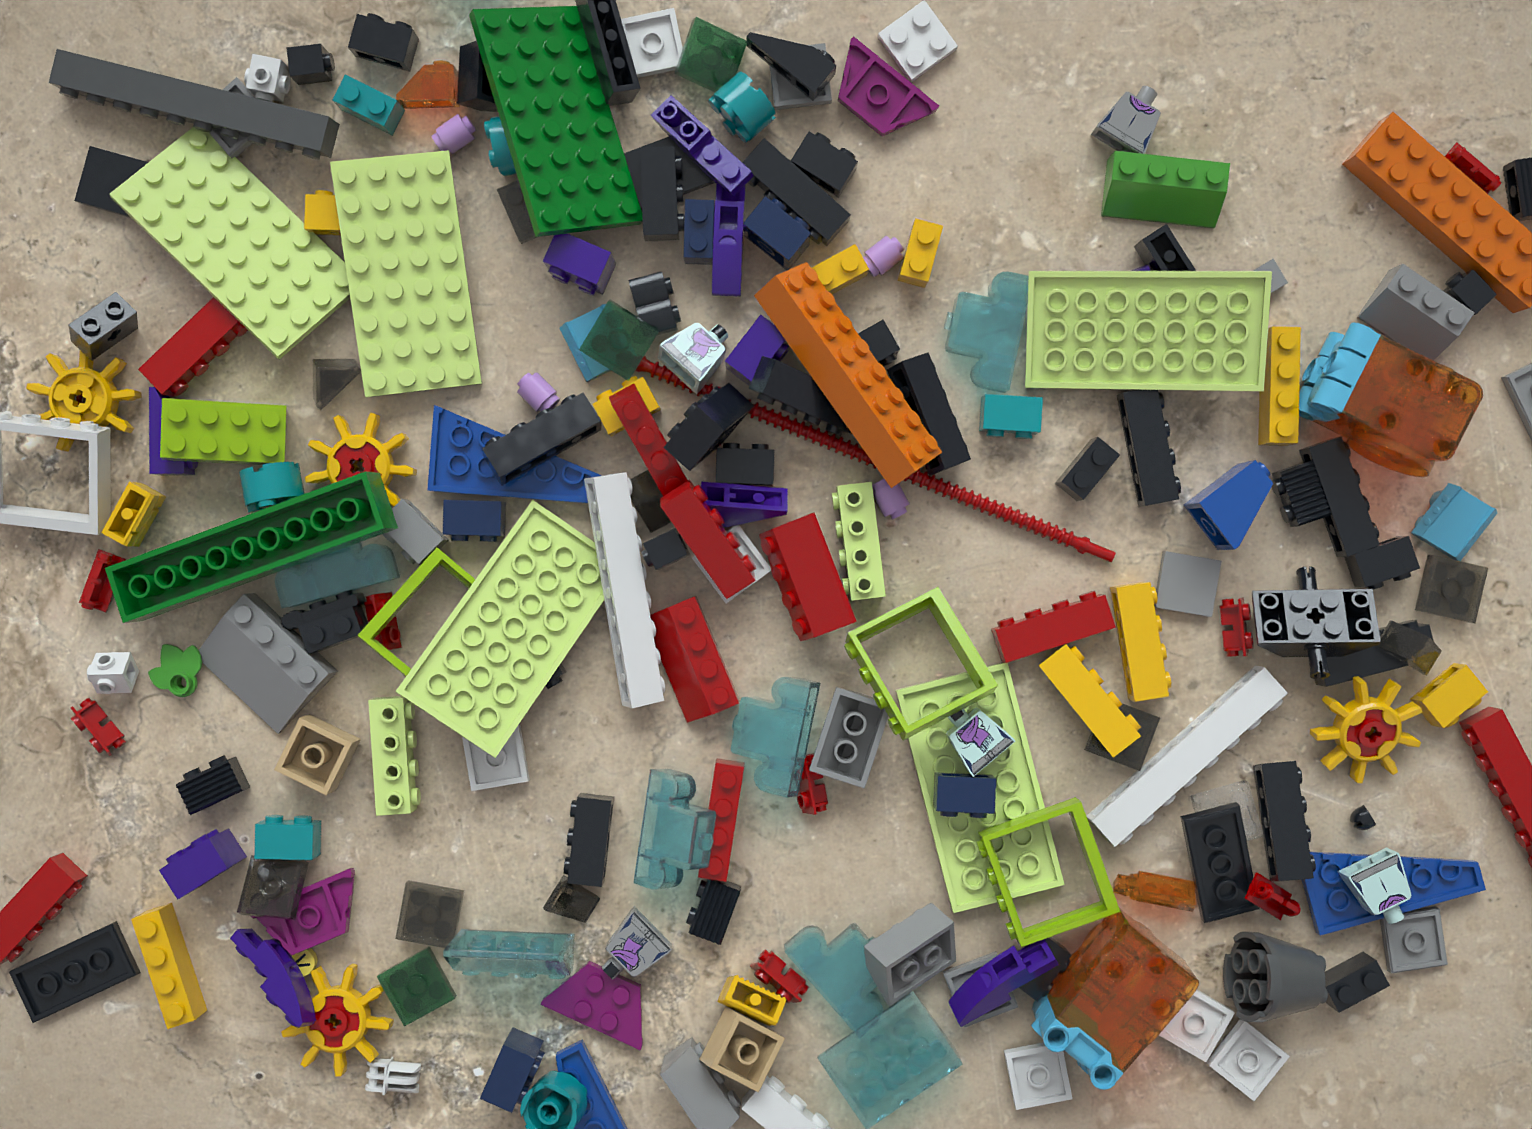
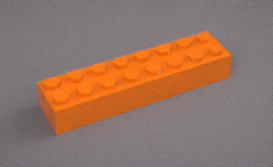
[1342,112,1532,313]
[754,262,942,488]

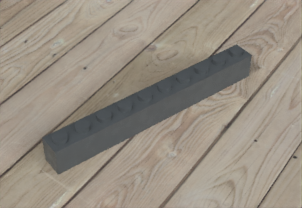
[49,49,340,160]

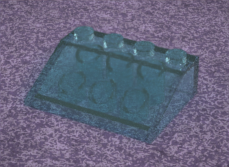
[443,929,575,979]
[817,991,963,1129]

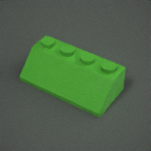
[1101,151,1230,229]

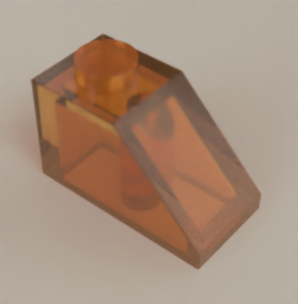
[396,60,460,109]

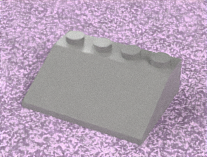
[199,593,338,734]

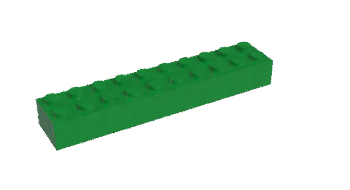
[105,471,398,623]

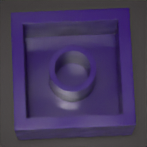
[543,233,616,296]
[725,314,789,386]
[159,828,247,900]

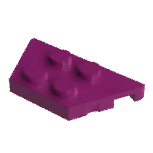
[838,36,939,136]
[248,868,355,955]
[540,961,643,1050]

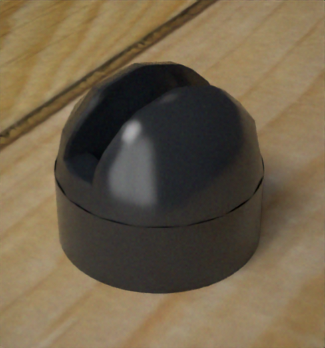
[1350,805,1376,830]

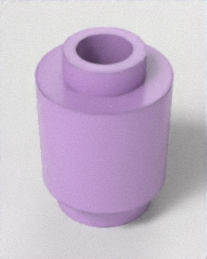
[432,114,476,154]
[863,236,904,277]
[517,372,560,412]
[872,479,910,520]

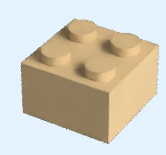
[274,714,361,795]
[699,1006,785,1092]

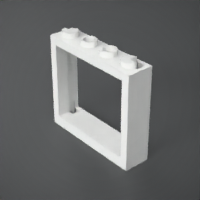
[0,411,111,535]

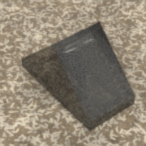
[313,359,361,410]
[630,470,671,533]
[1376,620,1442,676]
[543,875,600,923]

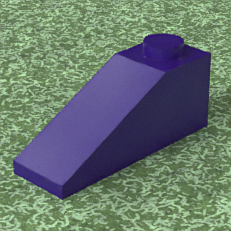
[149,387,198,476]
[701,481,788,527]

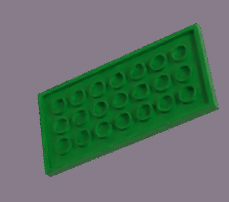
[469,6,643,237]

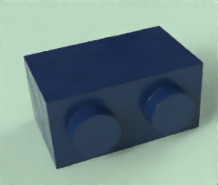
[684,199,715,265]
[443,500,506,542]
[933,772,996,818]

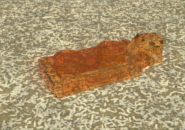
[1113,871,1196,912]

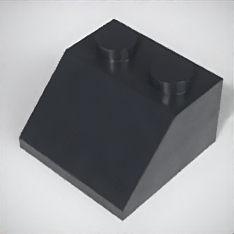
[457,41,498,112]

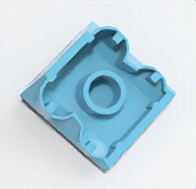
[559,303,637,382]
[1411,483,1497,562]

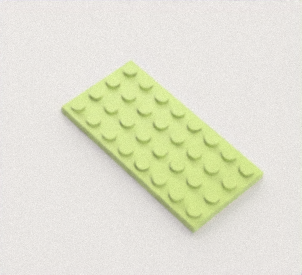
[110,127,350,360]
[330,150,482,397]
[1025,271,1272,391]
[396,500,604,758]
[895,662,1065,913]

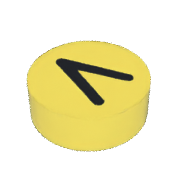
[291,948,317,976]

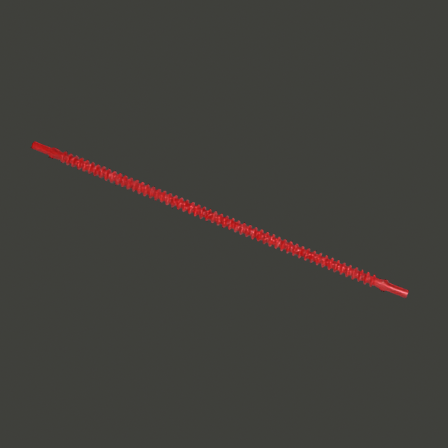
[616,353,1116,562]

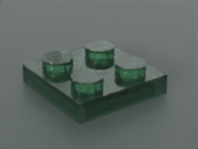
[674,17,747,92]
[579,300,659,381]
[377,946,457,1027]

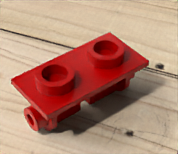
[1445,142,1502,194]
[79,549,126,613]
[364,592,402,650]
[1219,597,1254,657]
[70,698,126,757]
[791,753,828,815]
[1245,872,1301,920]
[750,949,809,1003]

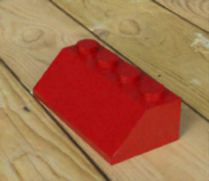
[759,512,857,641]
[650,596,740,723]

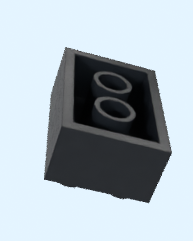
[663,383,754,471]

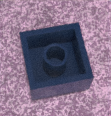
[743,196,811,271]
[480,1027,545,1113]

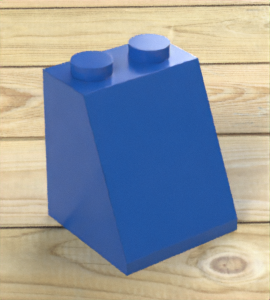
[1184,460,1273,550]

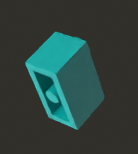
[332,74,405,136]
[979,394,1043,439]
[254,815,321,860]

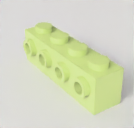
[832,482,886,601]
[368,696,421,816]

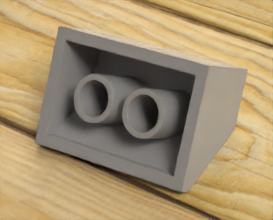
[1357,264,1474,365]
[809,687,888,789]
[864,903,956,1006]
[660,1037,741,1129]

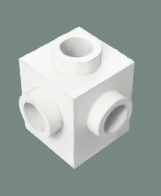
[244,54,290,102]
[87,652,139,694]

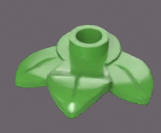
[148,644,202,697]

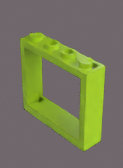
[358,547,476,677]
[844,587,998,741]
[976,797,1120,947]

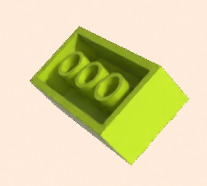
[160,398,287,465]

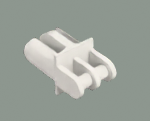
[365,1057,421,1095]

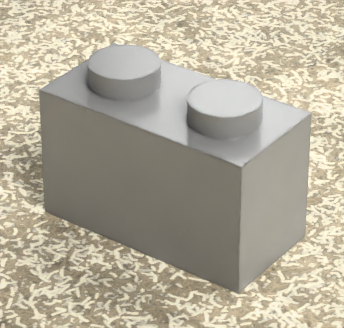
[382,499,449,564]

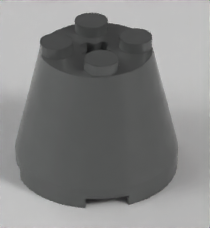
[1223,931,1328,1022]

